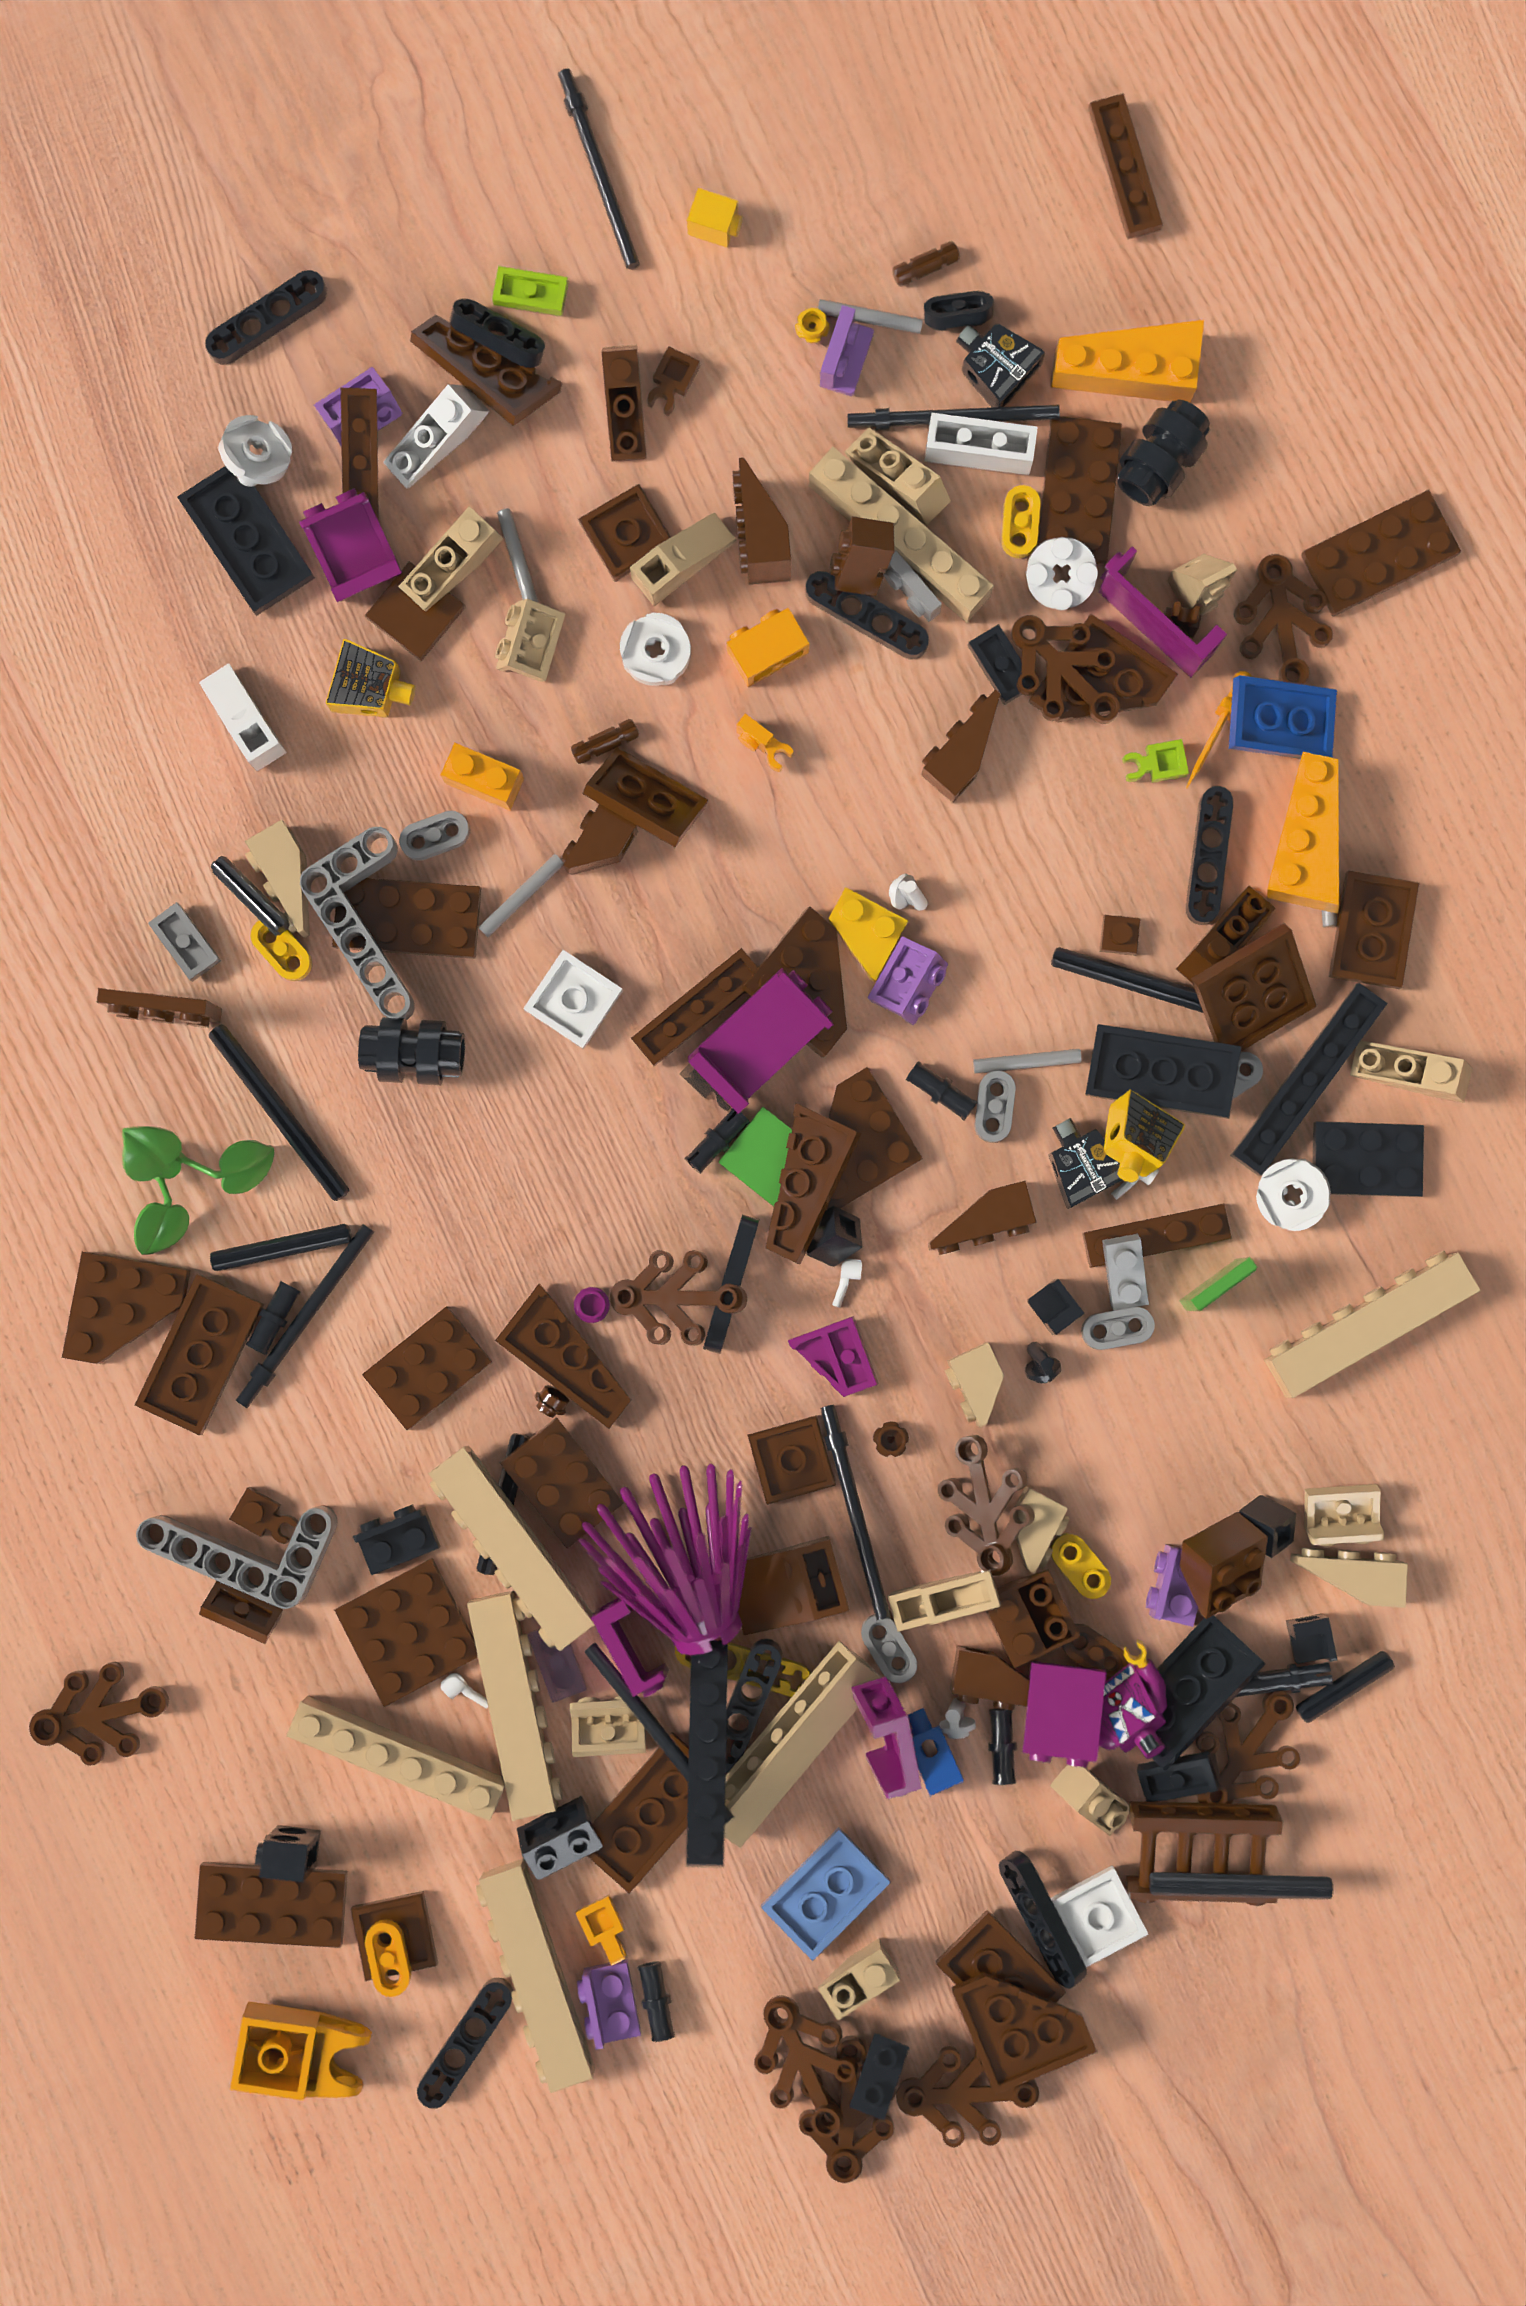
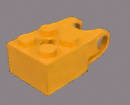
[230,2001,372,2101]

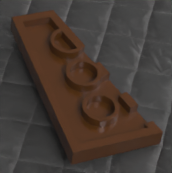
[410,315,562,426]
[765,1103,861,1264]

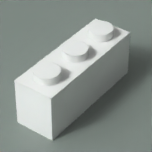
[924,413,1038,475]

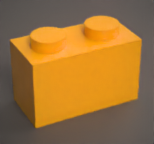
[726,608,810,687]
[440,742,524,811]

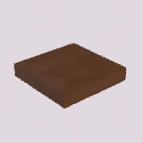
[578,484,671,582]
[365,561,466,662]
[747,1415,836,1505]
[351,1891,438,1981]

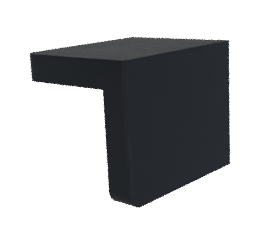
[807,1206,862,1267]
[1027,1279,1085,1335]
[1239,1495,1296,1558]
[1286,1613,1337,1664]

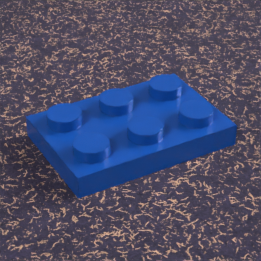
[1229,675,1337,759]

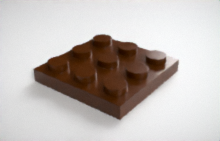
[1191,923,1317,1051]
[334,1558,478,1707]

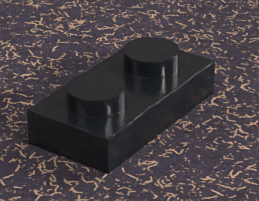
[967,624,1035,705]
[1137,1751,1219,1802]

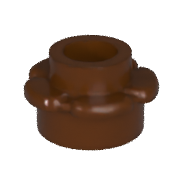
[535,1385,569,1418]
[873,1421,909,1457]

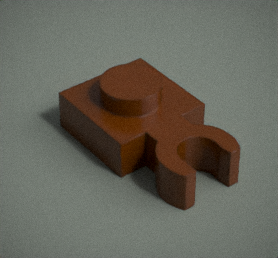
[647,346,700,416]
[1163,602,1202,638]
[229,1487,299,1544]

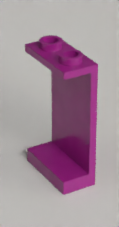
[1099,546,1227,678]
[688,968,833,1114]

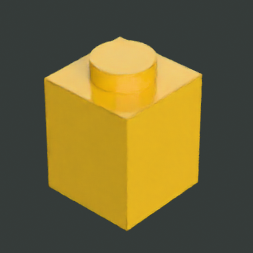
[687,188,743,248]

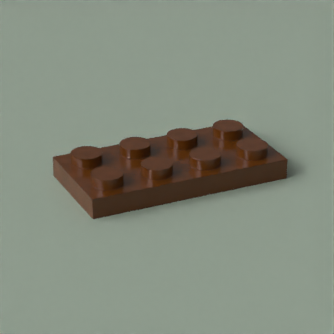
[1037,417,1122,565]
[1301,490,1461,617]
[332,878,481,959]
[135,1274,264,1436]
[587,1732,689,1894]
[195,1862,348,1948]

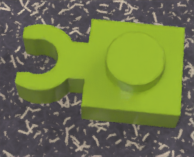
[1122,739,1189,783]

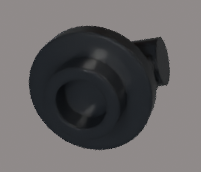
[1025,1342,1061,1383]

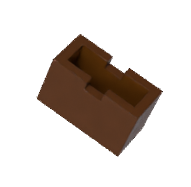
[830,516,894,596]

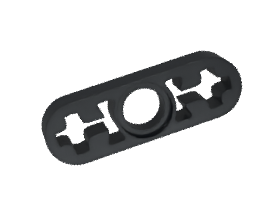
[450,299,545,368]

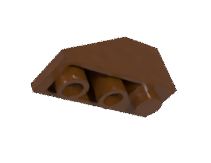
[601,345,646,461]
[921,690,1000,803]
[1176,886,1276,984]
[928,1181,1037,1255]
[950,1646,1030,1710]

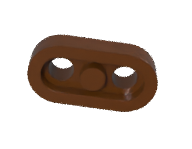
[1062,1624,1130,1682]

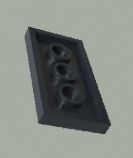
[177,466,315,616]
[1085,1024,1242,1119]
[1152,1615,1265,1771]

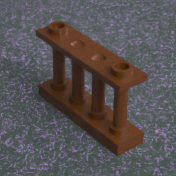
[1125,1801,1283,1906]

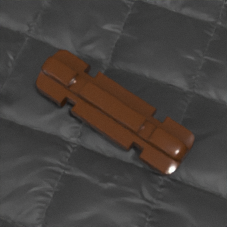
[893,241,960,286]
[571,719,639,764]

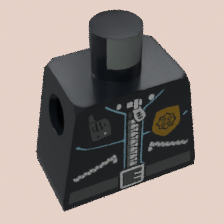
[956,324,1045,407]
[1048,1118,1122,1209]

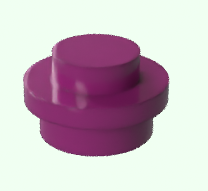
[574,1287,610,1323]

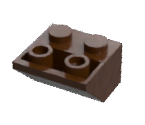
[1180,1511,1268,1619]
[986,1570,1080,1669]

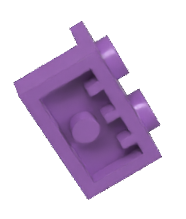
[820,305,874,396]
[314,367,402,448]
[867,936,948,1025]
[1146,1544,1198,1627]
[577,1959,641,2050]

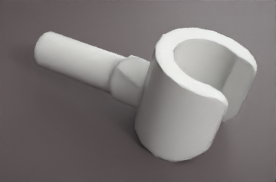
[1111,1169,1159,1200]
[832,1259,862,1308]
[441,1673,488,1709]

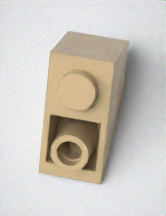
[944,1342,1004,1427]
[1009,1486,1069,1574]
[1050,1765,1129,1836]
[818,1938,900,2020]

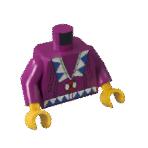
[1099,1639,1167,1759]

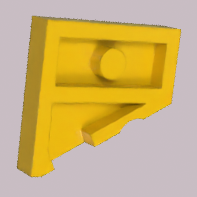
[828,887,908,982]

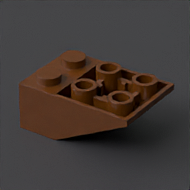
[732,458,791,584]
[738,1536,850,1635]

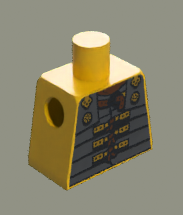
[325,639,416,717]
[1104,1089,1186,1182]

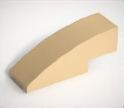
[887,1570,1001,1632]

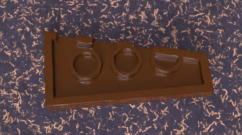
[495,1283,632,1429]

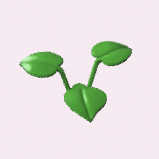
[122,1126,274,1255]

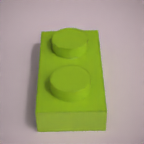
[492,266,568,316]

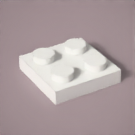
[523,950,623,1049]
[1051,1865,1148,1967]

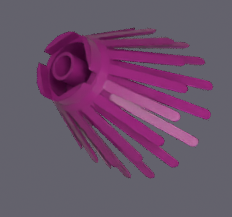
[579,1464,752,1655]

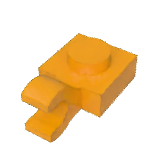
[737,713,794,772]
[575,1894,627,1966]

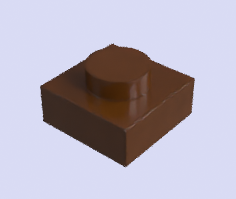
[1100,915,1140,956]

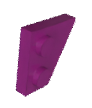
[788,1316,879,1397]

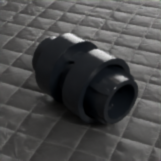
[1117,400,1210,506]
[358,1017,465,1086]

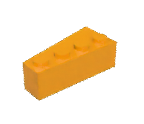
[1051,320,1204,402]
[1267,752,1339,914]

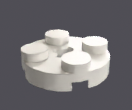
[218,415,292,487]
[1026,537,1098,610]
[620,613,691,686]
[1256,1158,1331,1231]

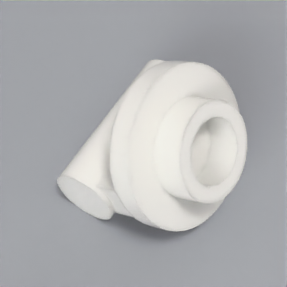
[889,874,928,911]
[939,1698,976,1739]

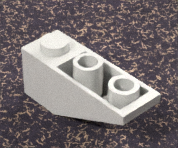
[383,384,490,488]
[199,663,287,771]

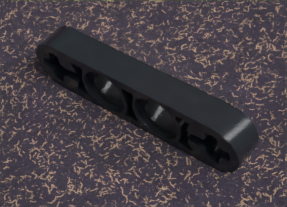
[205,270,327,365]
[805,571,929,660]
[1185,786,1234,925]
[703,1214,760,1354]
[726,1638,782,1773]
[999,1851,1087,1989]
[417,1978,513,2109]

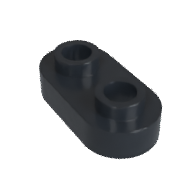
[924,291,994,331]

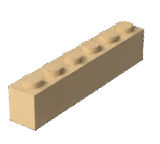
[809,447,994,623]
[1264,1251,1481,1398]
[428,1446,594,1652]
[467,1590,563,1821]
[725,1641,882,1848]
[286,1696,505,1821]
[476,1858,595,2093]

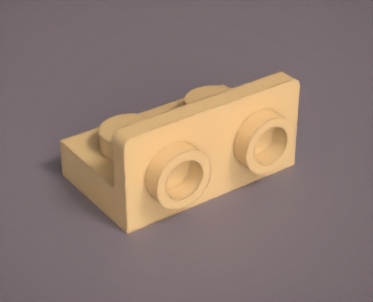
[495,598,565,682]

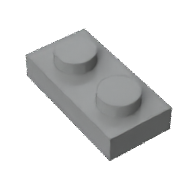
[884,551,942,622]
[148,902,221,982]
[1102,1234,1149,1311]

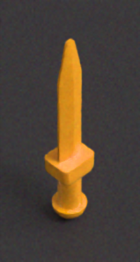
[1186,671,1252,789]

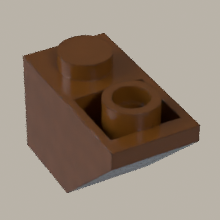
[562,805,638,875]

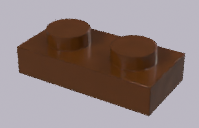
[199,1581,283,1644]

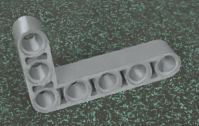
[300,827,415,1020]
[136,1506,338,1609]

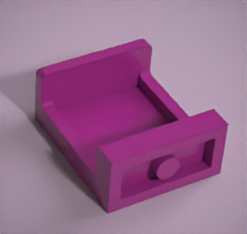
[299,488,402,602]
[591,1597,669,1697]
[1022,1661,1106,1767]
[851,1676,922,1799]

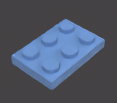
[761,1827,891,1961]

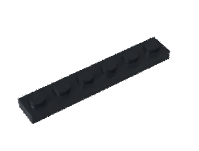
[1230,982,1388,1177]
[686,1640,728,1868]

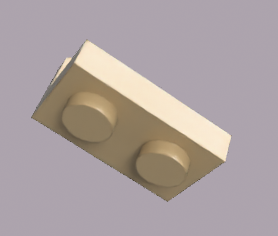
[1304,1484,1384,1547]
[570,1696,646,1757]

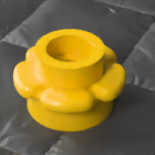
[795,308,830,343]

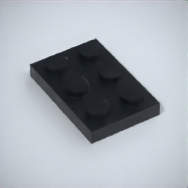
[1313,1122,1424,1197]

